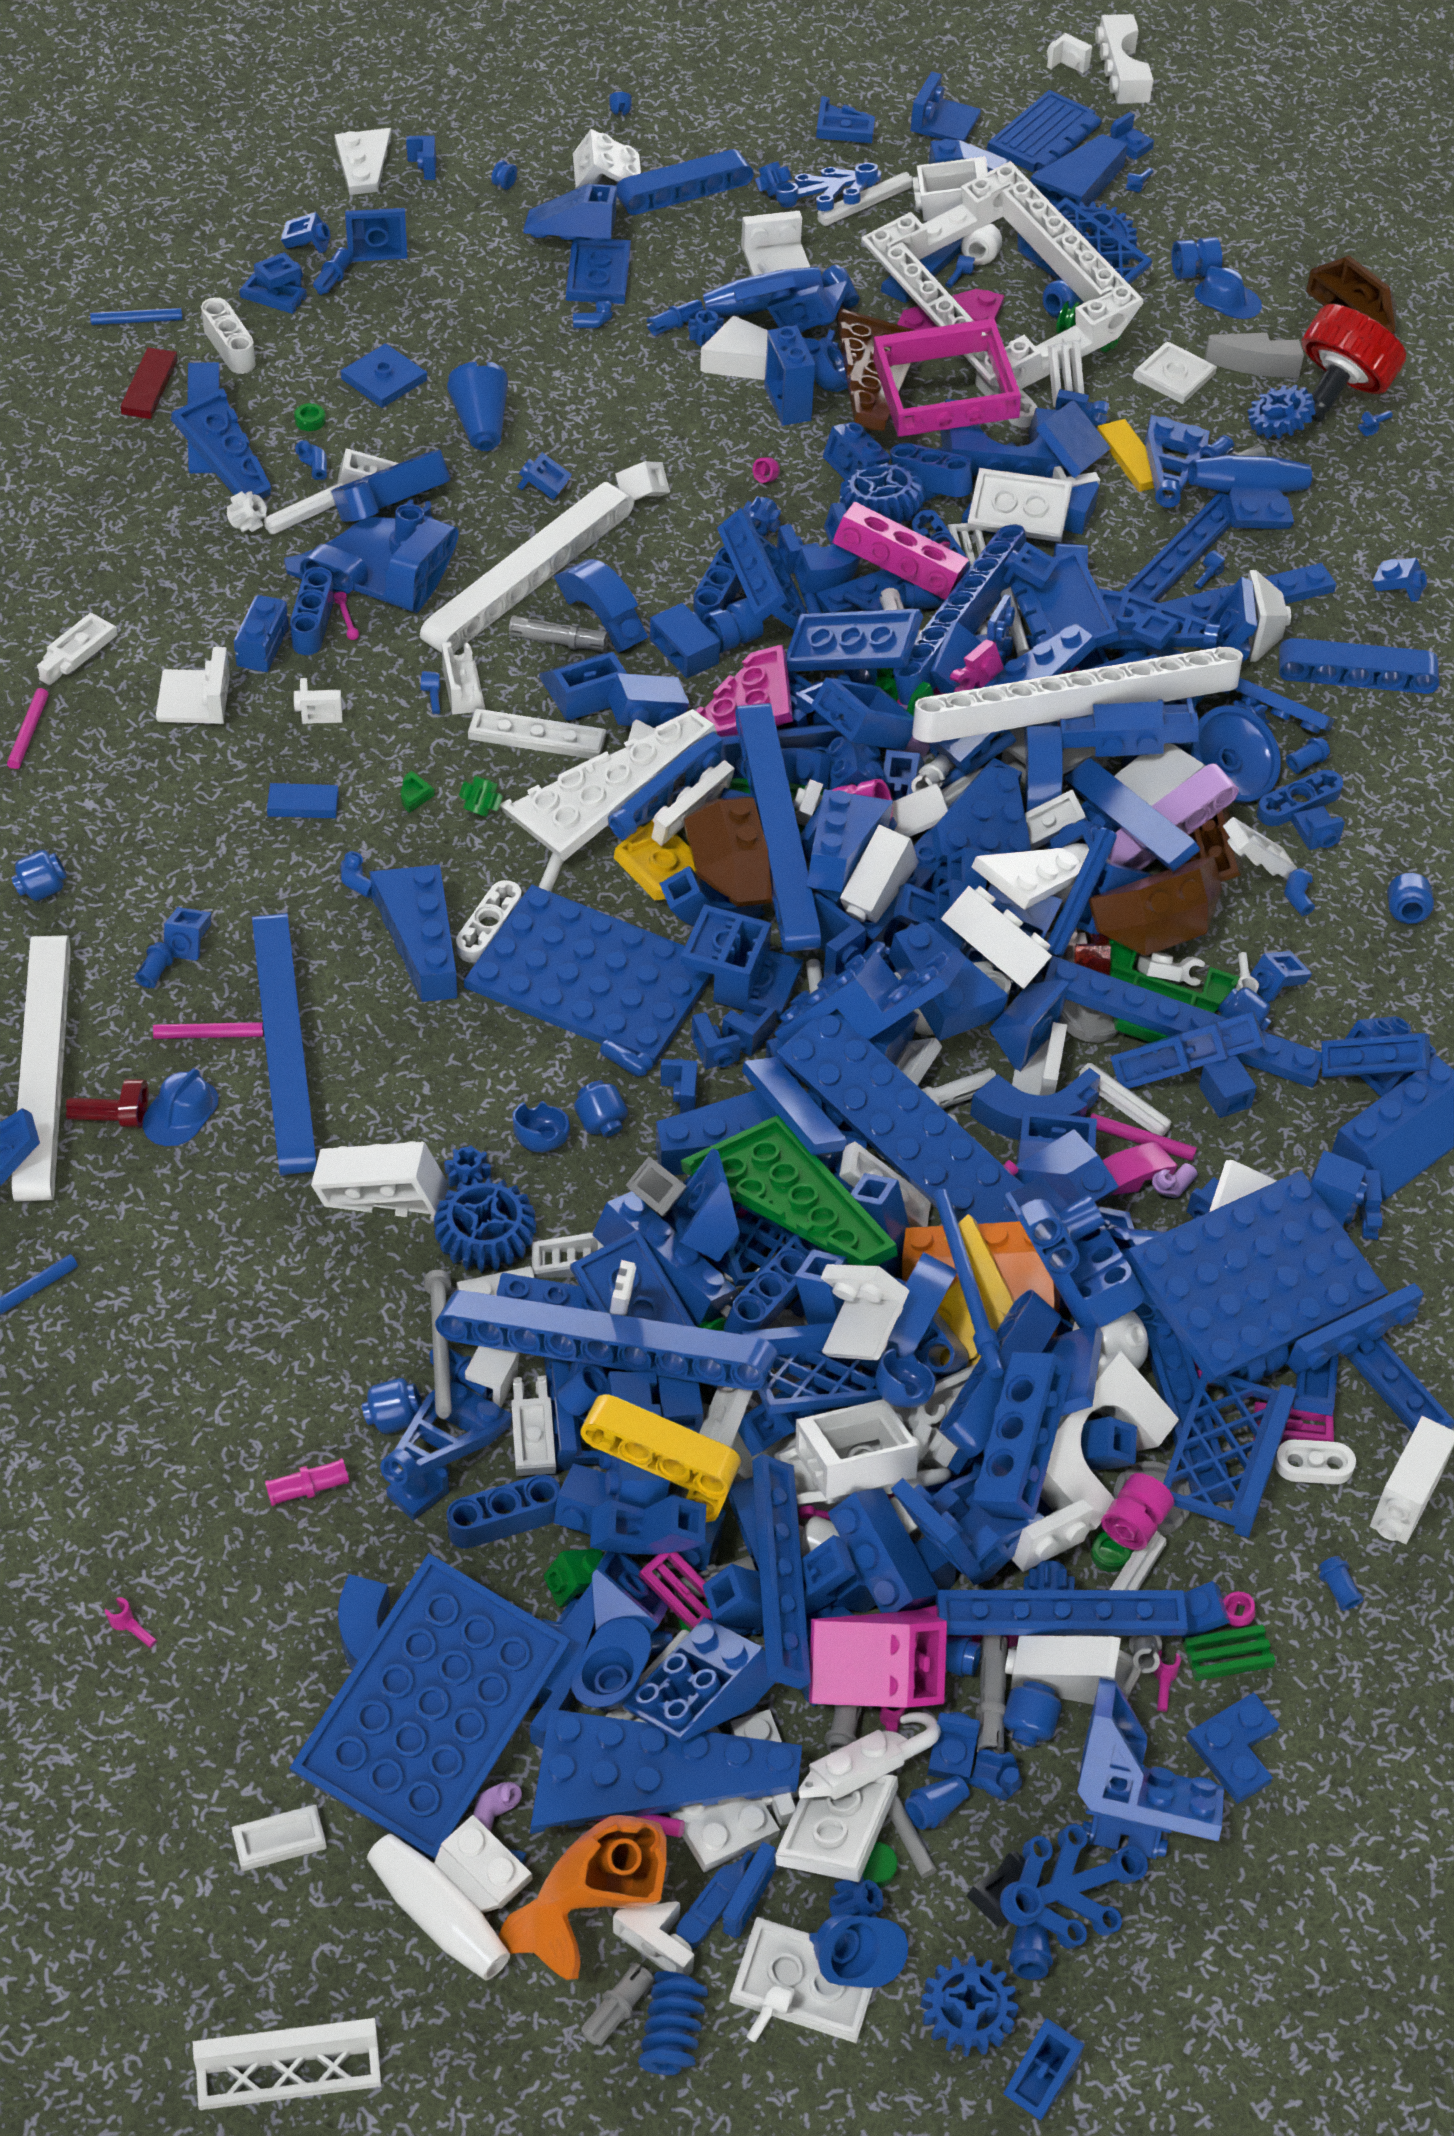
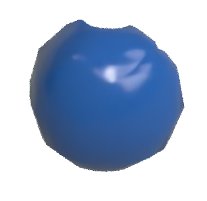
[512,1101,570,1152]
[875,1348,936,1408]

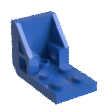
[891,1469,1044,1586]
[1077,1678,1224,1841]

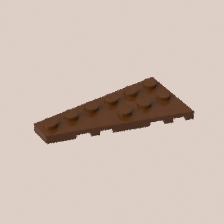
[836,308,914,431]

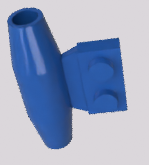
[703,267,824,317]
[1188,455,1312,529]

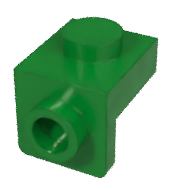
[544,1549,603,1607]

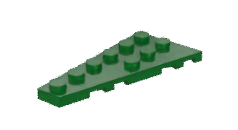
[681,1115,897,1266]

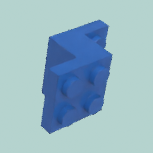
[681,904,803,1021]

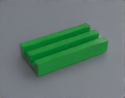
[1183,1624,1276,1681]

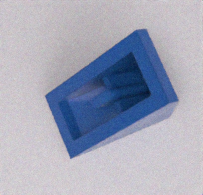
[1064,481,1099,535]
[1003,2018,1085,2121]

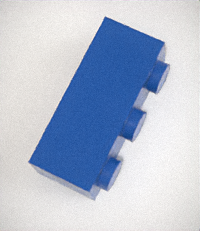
[827,1488,939,1613]

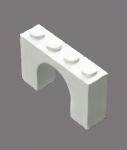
[1040,1350,1179,1530]

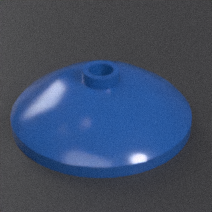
[1190,706,1281,803]

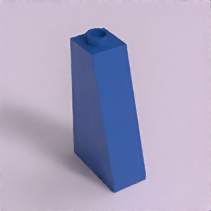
[1030,134,1128,212]

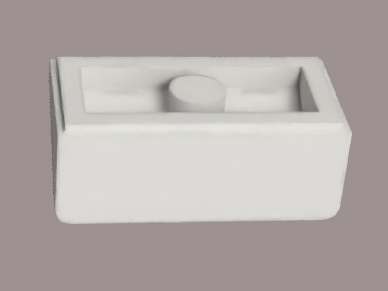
[892,784,949,837]

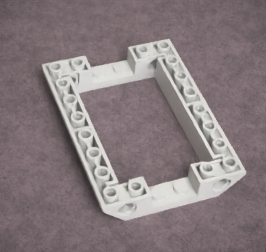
[861,161,1143,390]

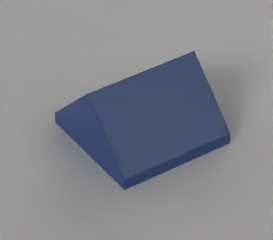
[989,980,1069,1072]

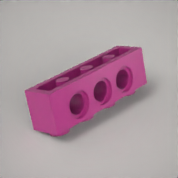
[832,502,969,600]

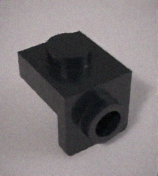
[966,1850,1044,1927]

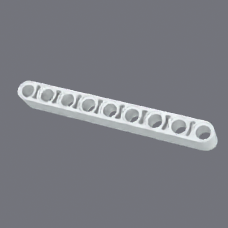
[420,482,634,654]
[12,935,71,1201]

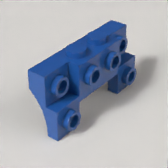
[1058,698,1199,757]

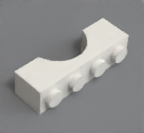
[1095,14,1153,103]

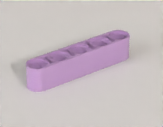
[1108,764,1239,870]

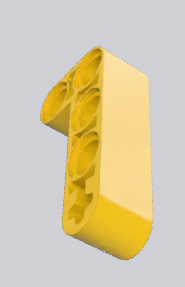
[580,1395,741,1522]

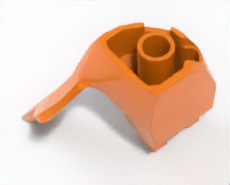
[498,1815,667,1980]

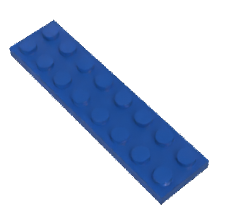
[777,1010,1024,1224]

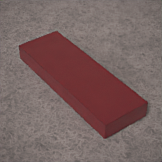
[120,347,178,419]

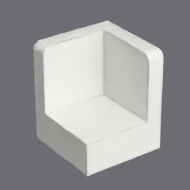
[615,461,670,501]
[465,1346,519,1407]

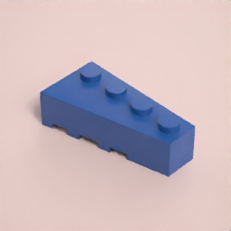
[370,864,457,1002]
[656,1077,798,1175]

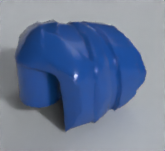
[968,1749,1022,1801]

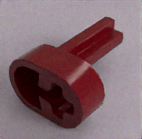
[66,1079,149,1127]

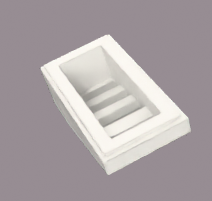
[337,448,399,485]
[532,1233,604,1278]

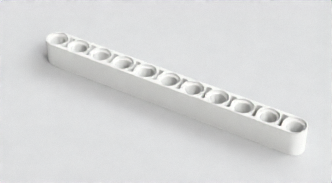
[912,647,1243,743]

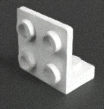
[573,129,641,189]
[741,211,810,276]
[156,647,230,724]
[821,1264,910,1360]

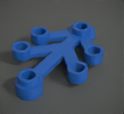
[775,163,881,211]
[1000,1824,1148,1949]

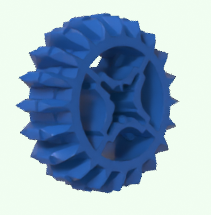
[840,462,924,524]
[434,1176,536,1273]

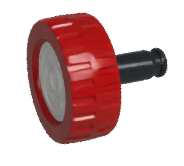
[1301,304,1407,422]

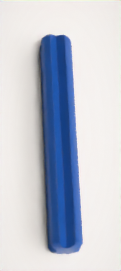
[1047,828,1117,958]

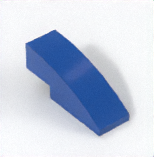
[935,848,990,949]

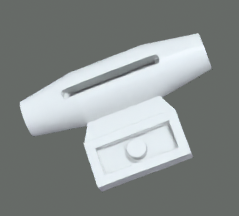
[367,1815,533,1980]

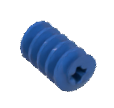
[638,1971,709,2076]

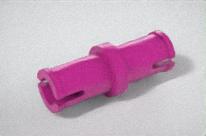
[265,1458,350,1506]

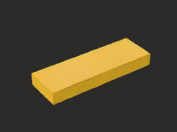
[1097,419,1165,492]

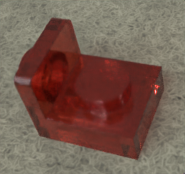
[1074,934,1111,975]

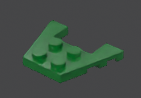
[1105,937,1240,1042]

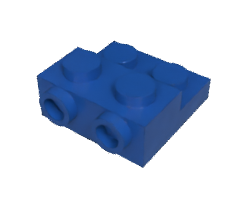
[1206,576,1258,662]

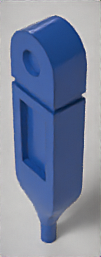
[676,1850,754,1949]

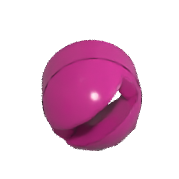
[752,457,780,483]
[1223,1592,1256,1628]

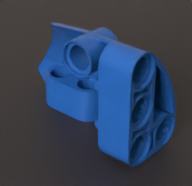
[284,504,459,613]
[1005,1177,1145,1328]

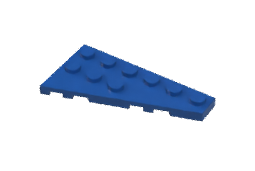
[929,624,1096,772]
[530,1709,802,1834]

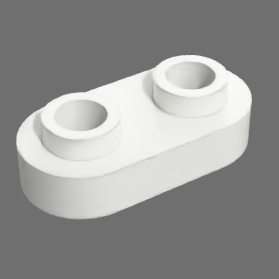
[1274,1440,1356,1484]

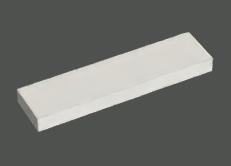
[468,708,606,759]

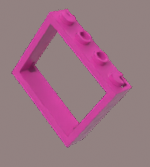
[873,318,1021,437]

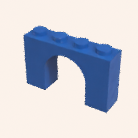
[940,399,1069,478]
[795,1173,910,1325]

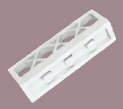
[193,2018,381,2110]

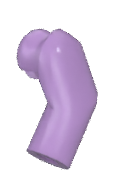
[1152,1163,1198,1198]
[473,1782,522,1832]

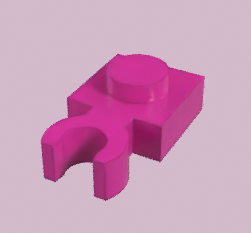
[949,639,1004,692]

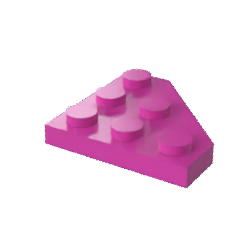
[897,289,1004,335]
[696,644,793,737]

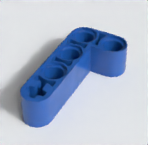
[331,449,451,522]

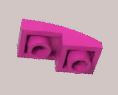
[1102,1142,1178,1195]

